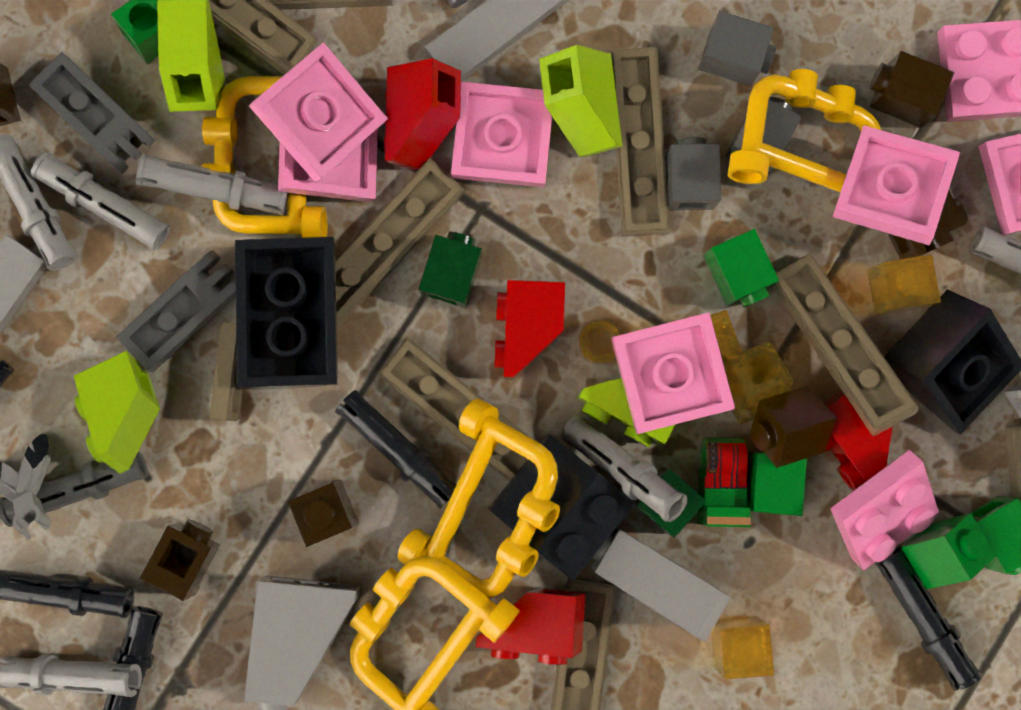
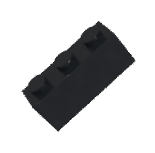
[235,237,338,390]

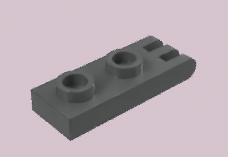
[29,52,156,174]
[116,250,236,373]

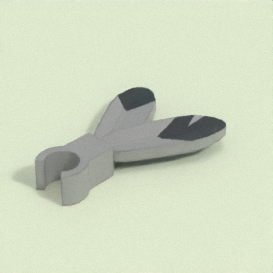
[0,434,53,540]

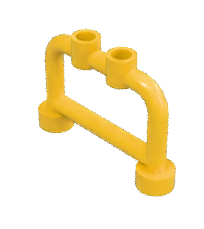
[727,69,881,225]
[201,76,328,238]
[398,398,560,598]
[349,556,520,710]

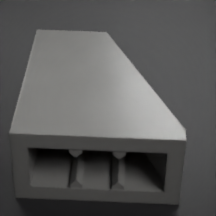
[591,527,731,642]
[244,576,362,710]

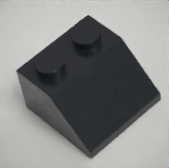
[884,289,1021,435]
[488,434,636,581]

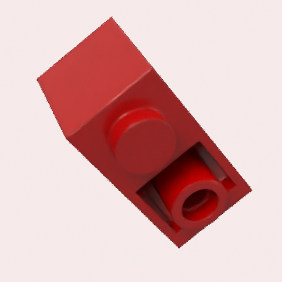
[384,58,461,170]
[494,280,565,380]
[823,390,893,491]
[475,588,586,665]

